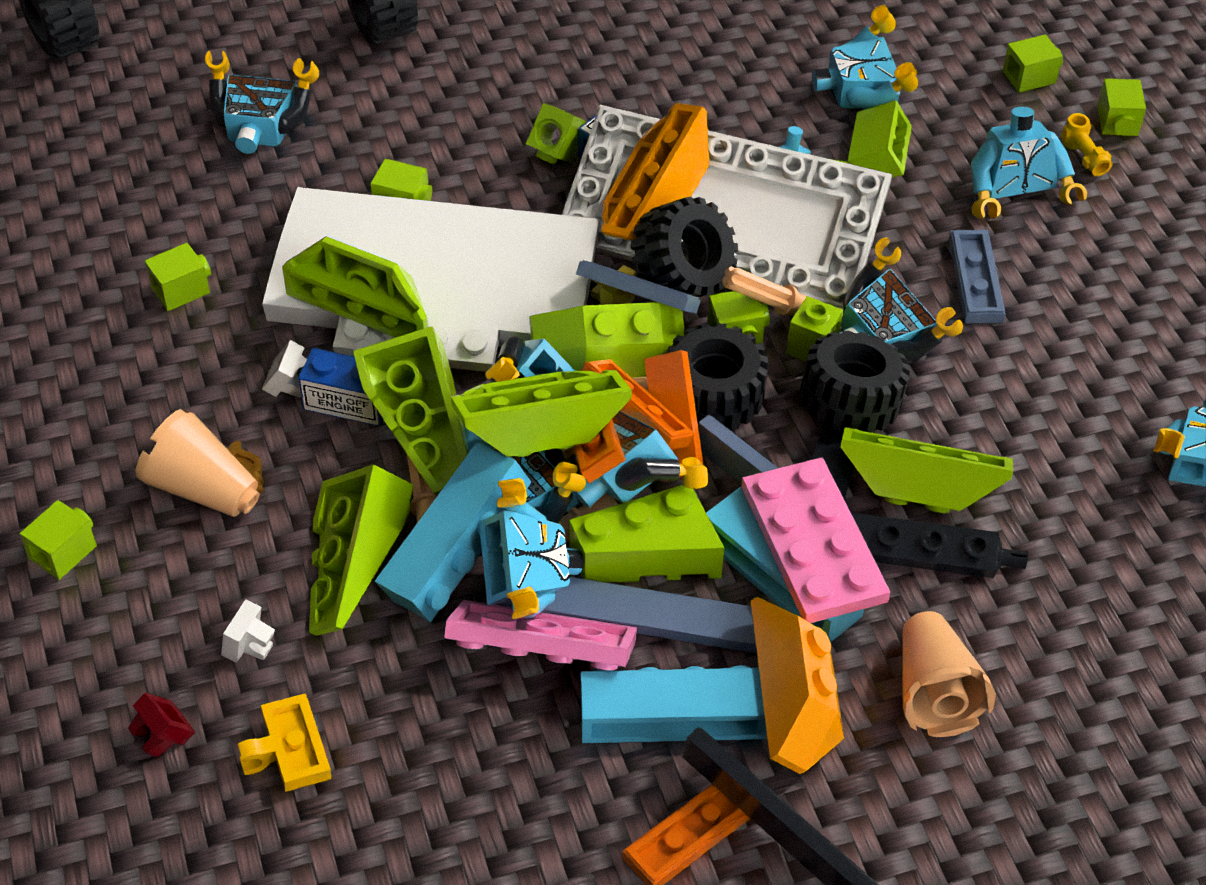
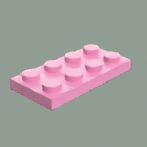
[741,457,890,623]
[444,600,637,670]

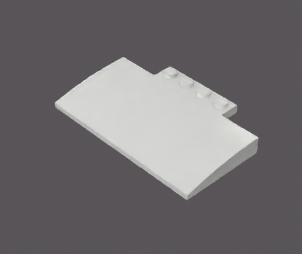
[262,187,600,372]

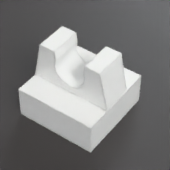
[262,340,307,398]
[221,599,275,663]

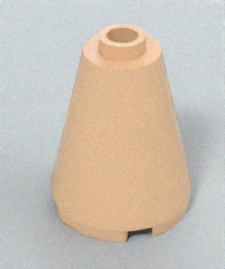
[136,409,260,517]
[902,611,996,737]

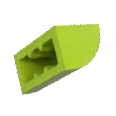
[848,100,912,178]

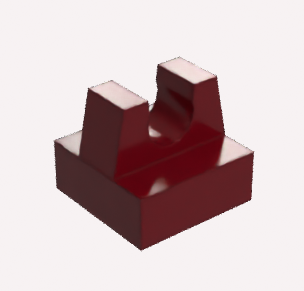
[128,692,195,757]

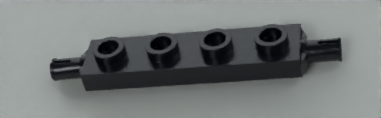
[850,512,1028,578]

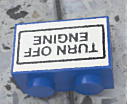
[298,348,384,427]

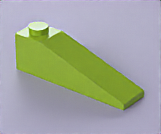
[353,326,469,495]
[309,464,414,636]

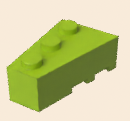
[569,485,725,583]

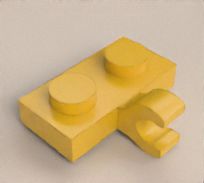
[238,693,331,792]

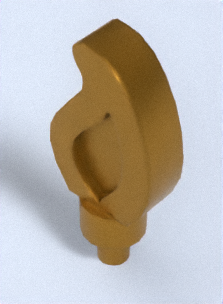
[228,441,264,494]

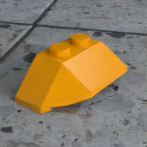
[601,103,709,240]
[751,597,844,774]

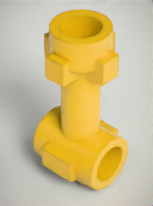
[1061,113,1113,176]

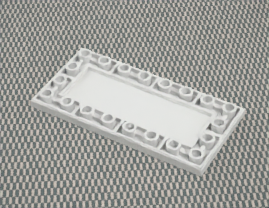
[562,105,892,314]

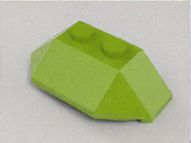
[282,236,428,338]
[529,302,685,378]
[451,370,632,457]
[841,427,1013,513]

